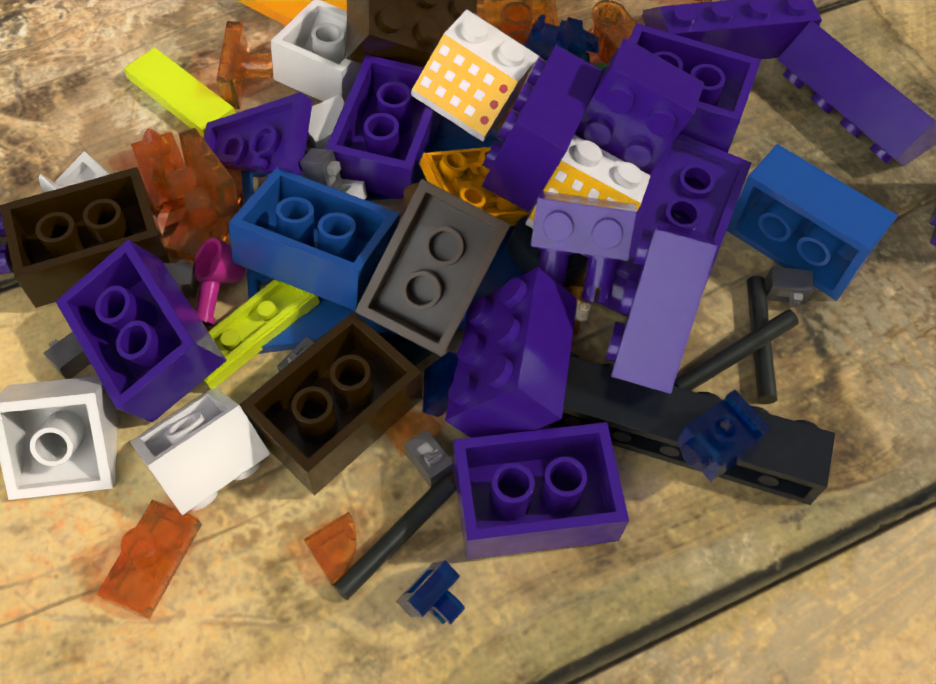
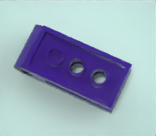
[595,134,752,316]

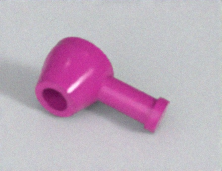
[194,238,246,326]

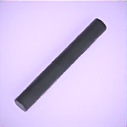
[746,276,778,404]
[674,309,799,391]
[333,476,456,601]

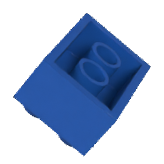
[726,144,898,301]
[228,167,400,310]

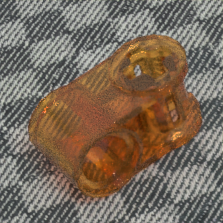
[586,0,636,63]

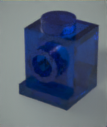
[676,389,771,482]

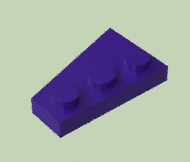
[200,92,313,176]

